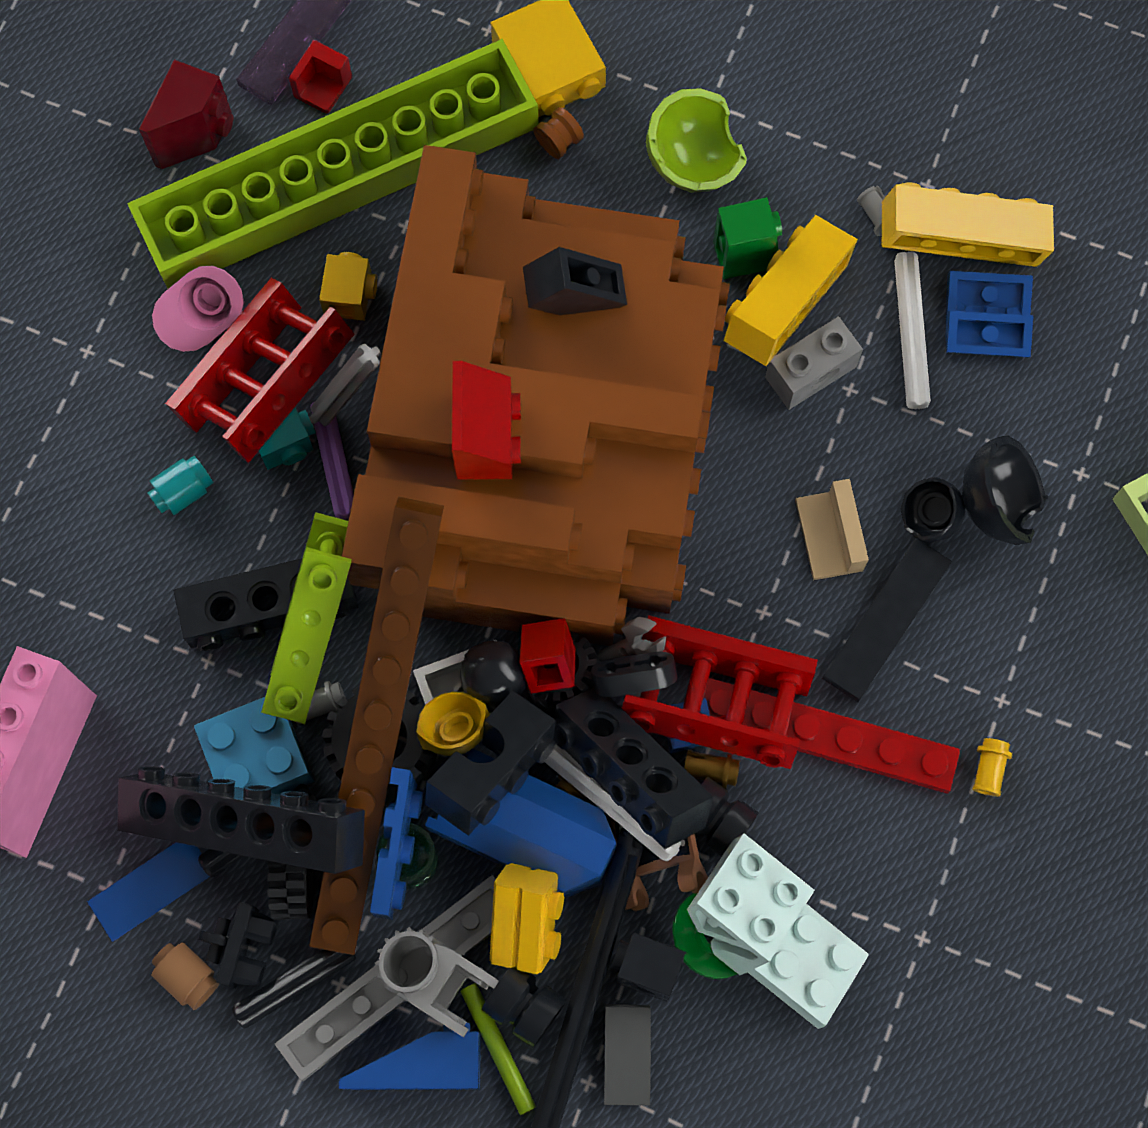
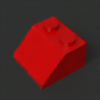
[452,361,521,480]

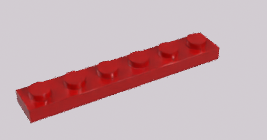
[704,678,961,794]

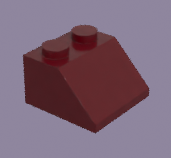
[139,59,234,169]

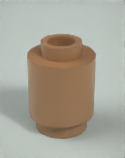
[151,942,219,1010]

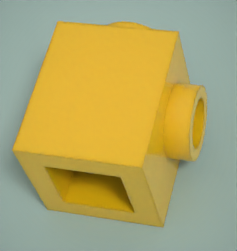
[319,252,377,321]

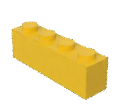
[882,182,1054,267]
[723,215,858,366]

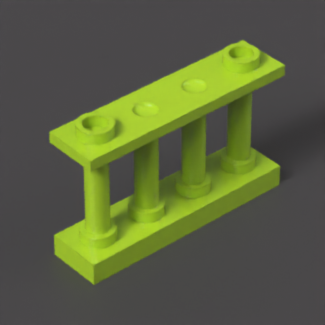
[261,512,352,724]

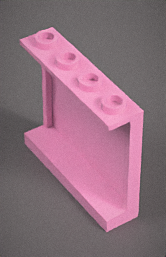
[0,646,97,858]

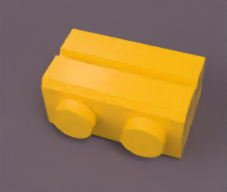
[489,863,564,974]

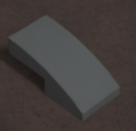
[604,1004,651,1105]

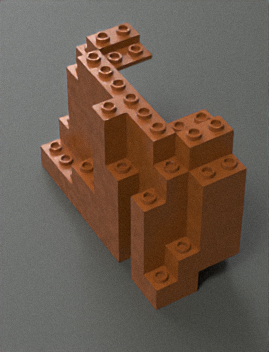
[342,145,730,646]

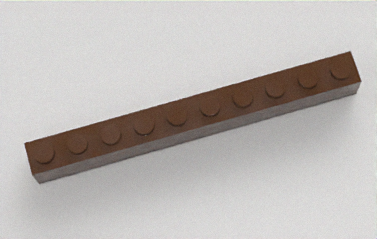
[309,496,444,955]

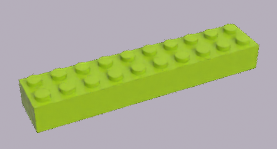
[127,39,539,289]

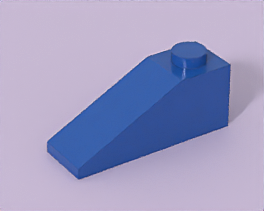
[339,1023,481,1090]

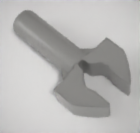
[597,617,666,661]

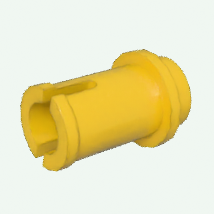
[972,738,1012,797]

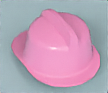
[152,266,244,352]

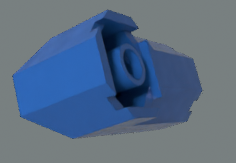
[425,749,616,899]

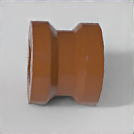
[533,107,584,160]

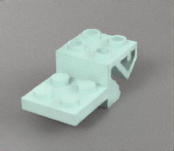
[687,833,869,1029]

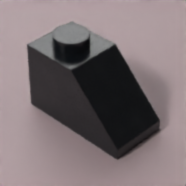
[523,247,627,315]

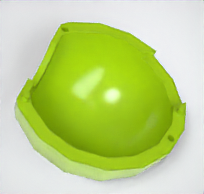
[646,88,747,193]

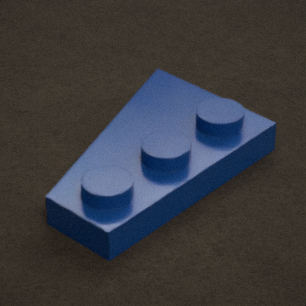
[370,767,423,920]

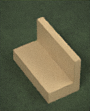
[795,479,869,580]

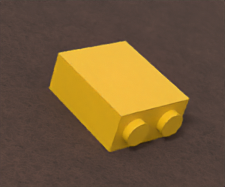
[491,0,606,117]

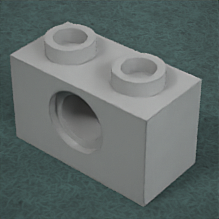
[765,316,863,410]

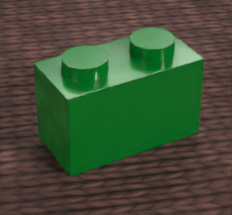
[713,197,782,280]

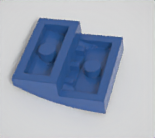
[946,271,1033,358]

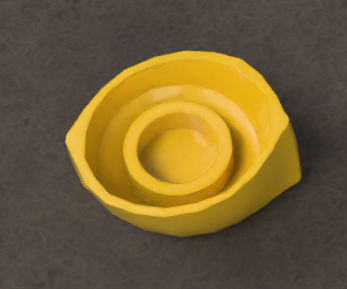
[416,692,490,756]

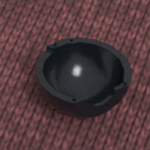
[962,435,1048,545]

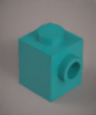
[259,407,316,470]

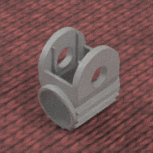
[375,927,499,1037]

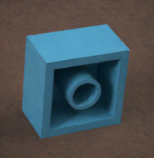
[194,697,315,795]

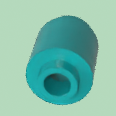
[147,456,214,515]

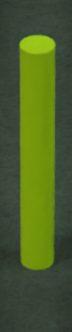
[460,983,536,1116]

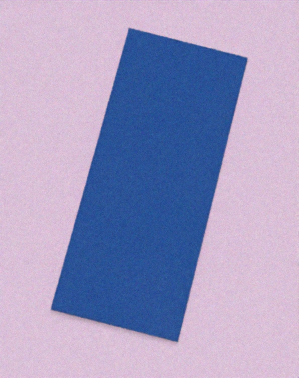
[87,842,209,942]

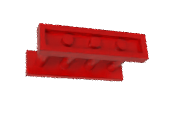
[165,278,355,463]
[622,615,818,769]

